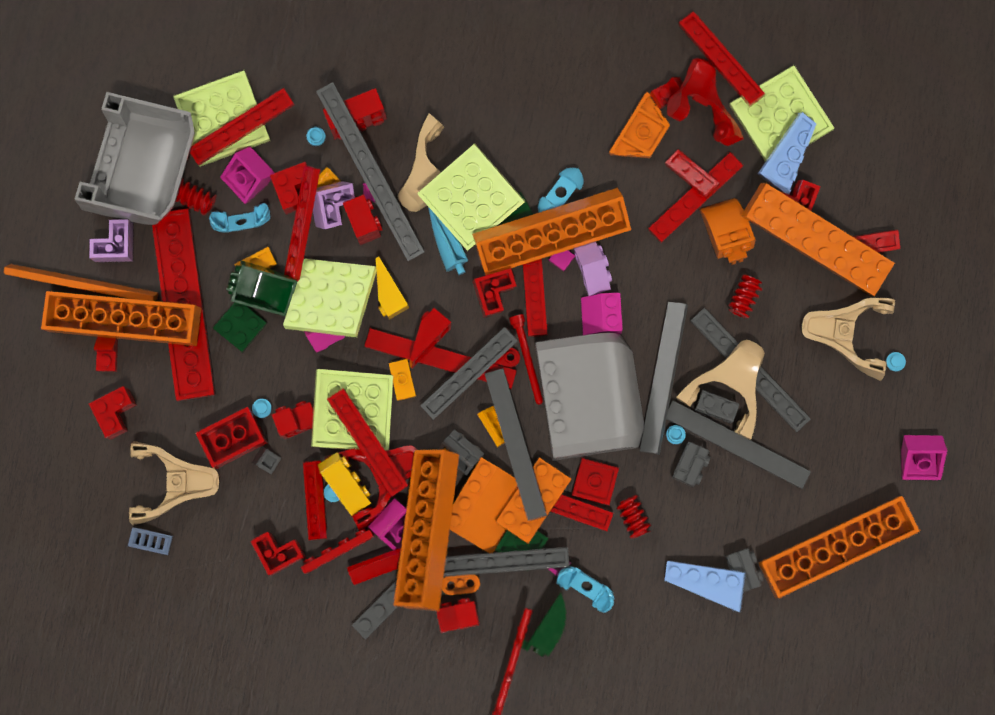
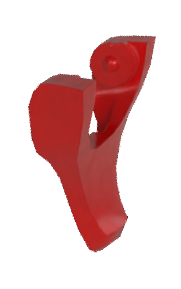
[667,58,744,146]
[324,445,417,531]

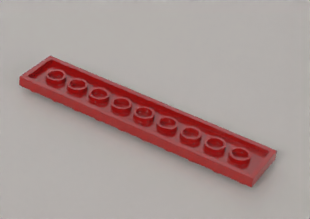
[152,209,215,401]

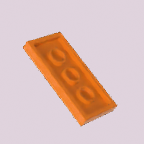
[496,458,572,544]

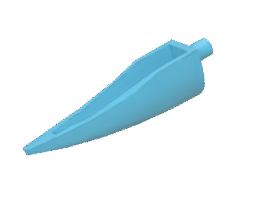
[429,208,468,275]

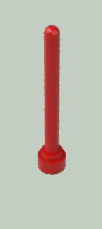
[509,314,543,405]

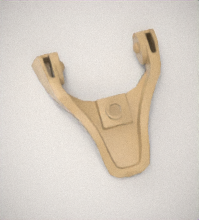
[398,114,444,212]
[802,298,895,381]
[677,340,765,440]
[129,441,219,526]

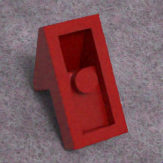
[650,77,683,109]
[94,337,118,372]

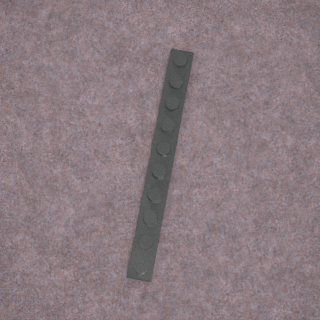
[316,82,424,261]

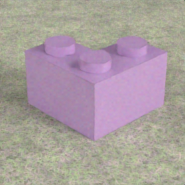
[313,181,355,229]
[89,220,133,262]
[573,241,612,296]

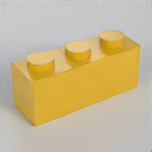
[318,452,371,516]

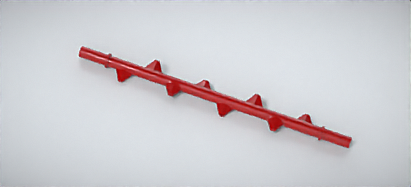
[493,608,532,715]

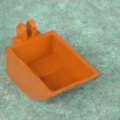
[699,198,755,265]

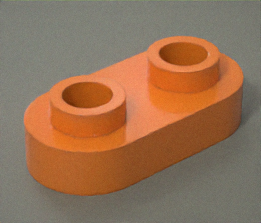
[442,575,480,595]

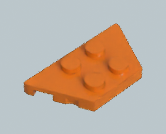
[609,91,670,158]

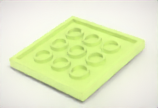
[729,66,834,162]
[174,71,270,167]
[417,143,525,251]
[283,259,377,337]
[311,369,393,451]

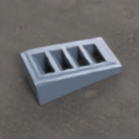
[128,527,173,555]

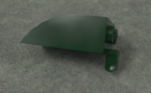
[226,261,297,317]
[521,593,566,657]

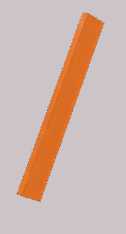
[4,264,158,301]

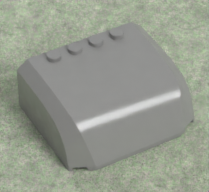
[74,92,195,225]
[535,333,644,461]

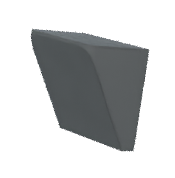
[252,446,281,474]

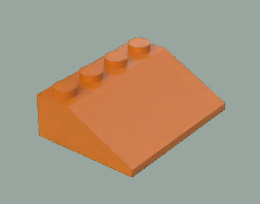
[450,457,518,553]

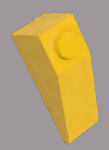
[376,257,409,320]

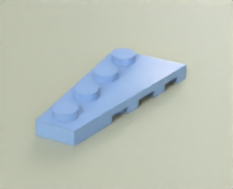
[757,112,816,195]
[665,560,745,612]

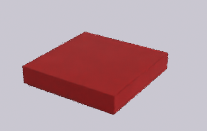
[572,458,619,506]

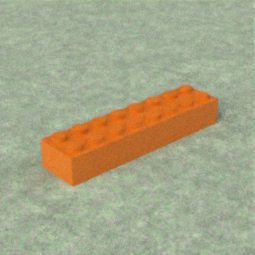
[741,183,895,296]
[472,188,631,276]
[41,291,201,346]
[394,450,459,611]
[758,496,920,598]

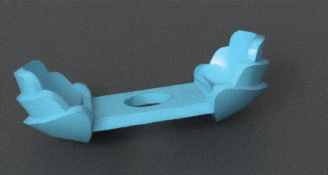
[538,168,584,213]
[209,203,271,233]
[557,567,614,613]

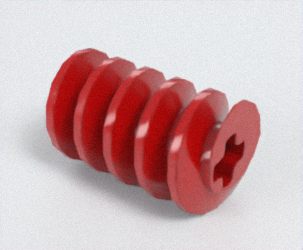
[175,178,216,215]
[728,275,762,319]
[617,495,652,539]

